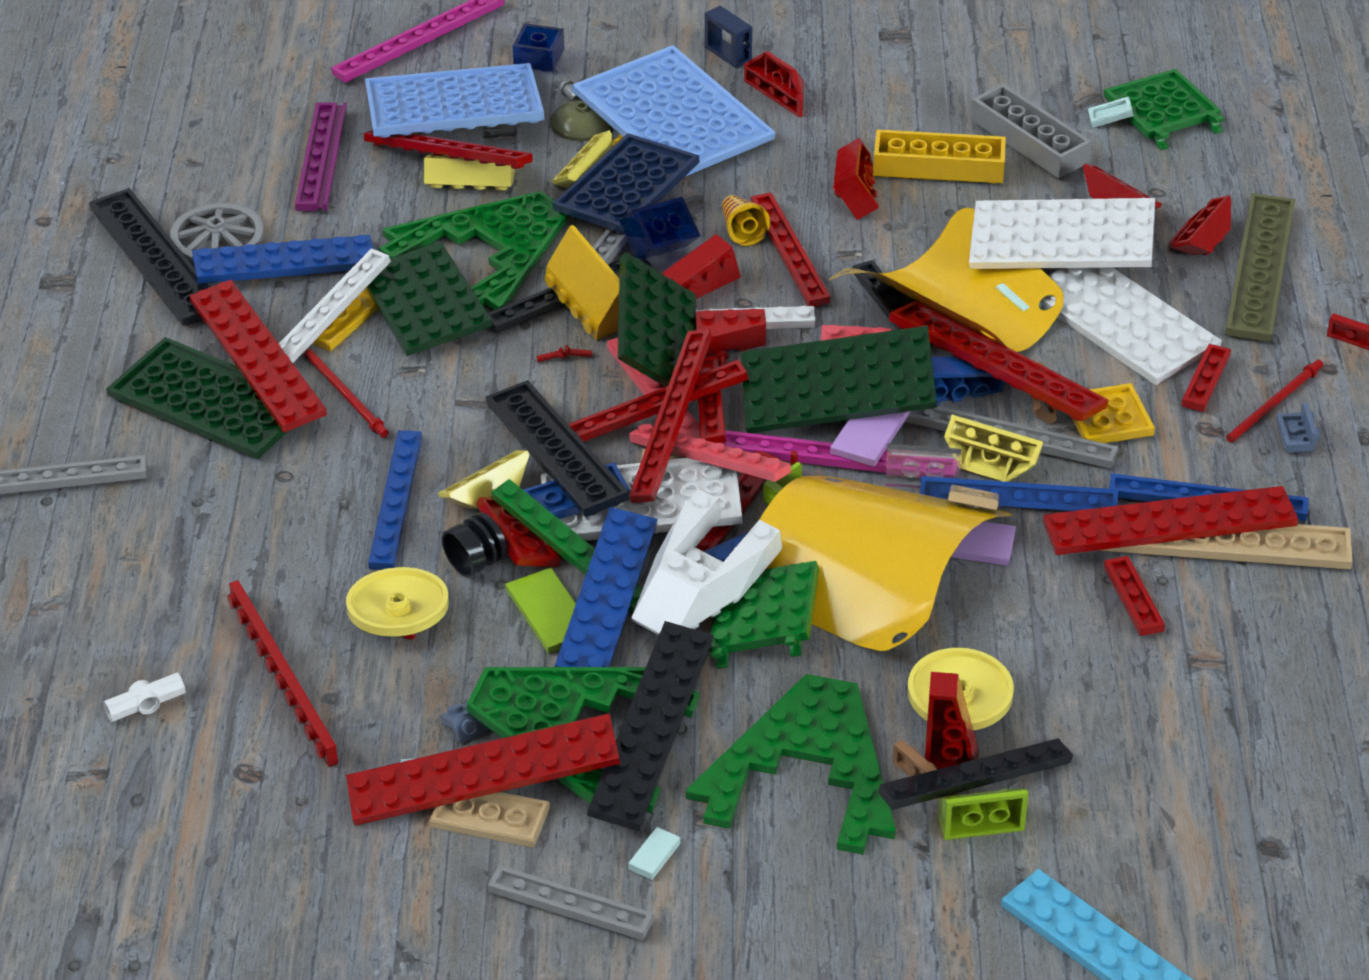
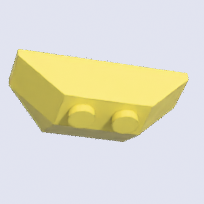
[552,130,612,188]
[944,415,1043,482]
[438,450,529,511]

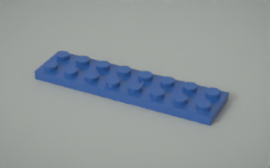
[192,235,374,284]
[555,507,658,667]

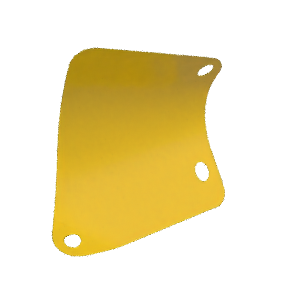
[828,208,1064,352]
[760,476,1012,651]

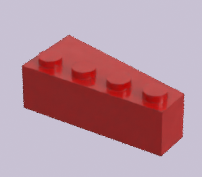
[832,137,879,220]
[661,234,741,299]
[925,672,979,769]

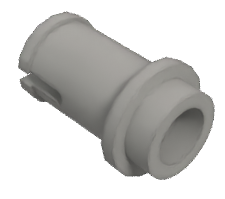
[559,80,581,101]

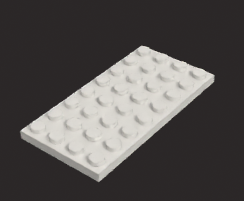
[969,198,1155,269]
[1041,267,1222,385]
[541,458,743,545]

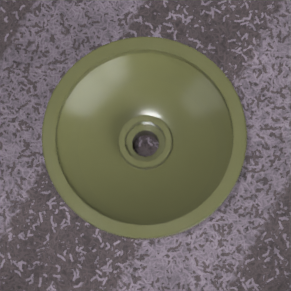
[551,100,612,141]

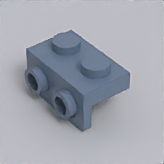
[1276,403,1320,452]
[439,702,491,743]

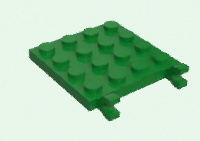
[1104,69,1224,150]
[710,561,819,669]

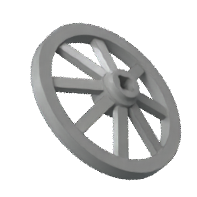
[170,203,264,263]

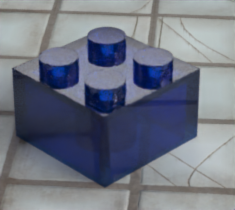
[513,23,565,72]

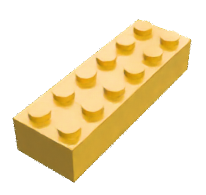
[873,129,1006,184]

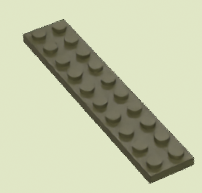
[1225,193,1295,342]

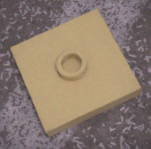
[948,484,999,510]

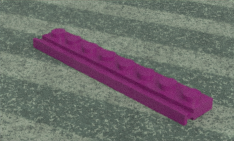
[295,102,347,212]

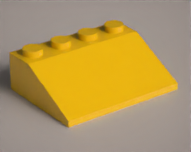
[545,225,619,341]

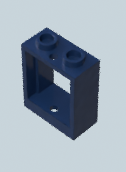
[705,6,752,69]

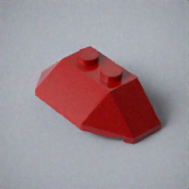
[744,51,804,117]
[1083,163,1162,209]
[1167,195,1231,255]

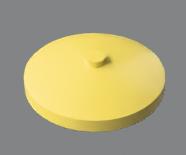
[346,567,449,637]
[908,648,1014,730]

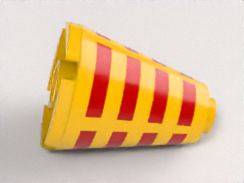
[722,195,770,246]

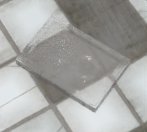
[885,444,961,488]

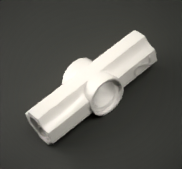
[103,673,186,722]

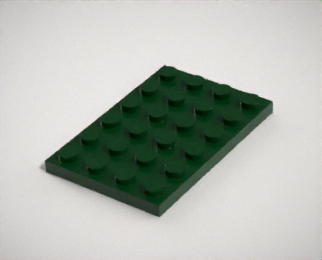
[366,242,492,356]
[618,252,696,387]

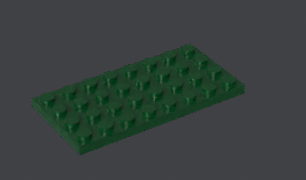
[741,326,937,433]
[106,337,288,459]

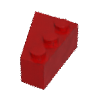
[696,308,766,356]

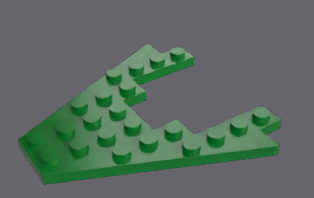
[379,191,570,310]
[466,667,701,813]
[686,674,896,855]

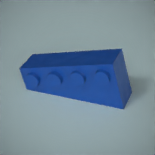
[932,356,1005,406]

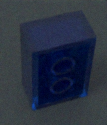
[619,197,701,260]

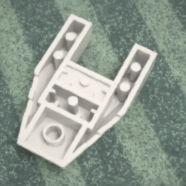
[631,489,782,635]

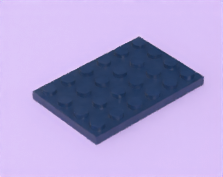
[552,133,700,234]

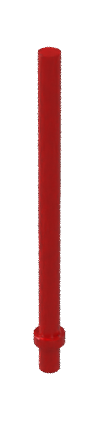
[304,349,389,438]
[1226,359,1323,443]

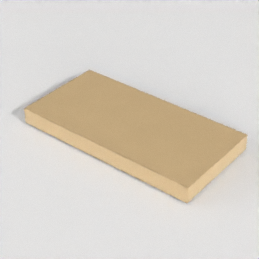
[429,792,550,848]

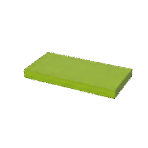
[505,568,576,654]

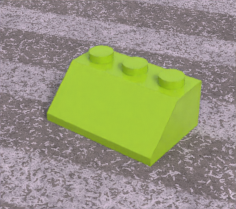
[937,788,1028,840]

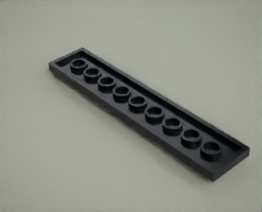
[89,188,210,326]
[485,380,630,517]
[587,621,714,831]

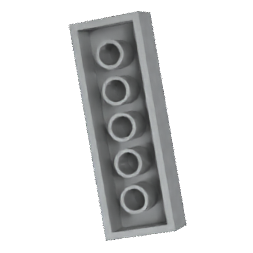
[971,84,1092,179]

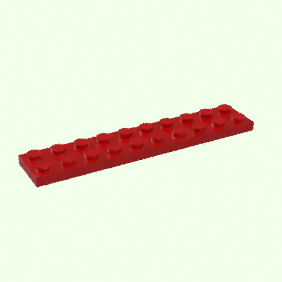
[189,279,327,433]
[889,300,1109,422]
[1043,486,1298,555]
[346,714,621,826]

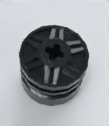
[441,512,507,578]

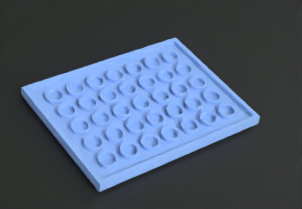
[572,45,776,176]
[365,63,545,138]

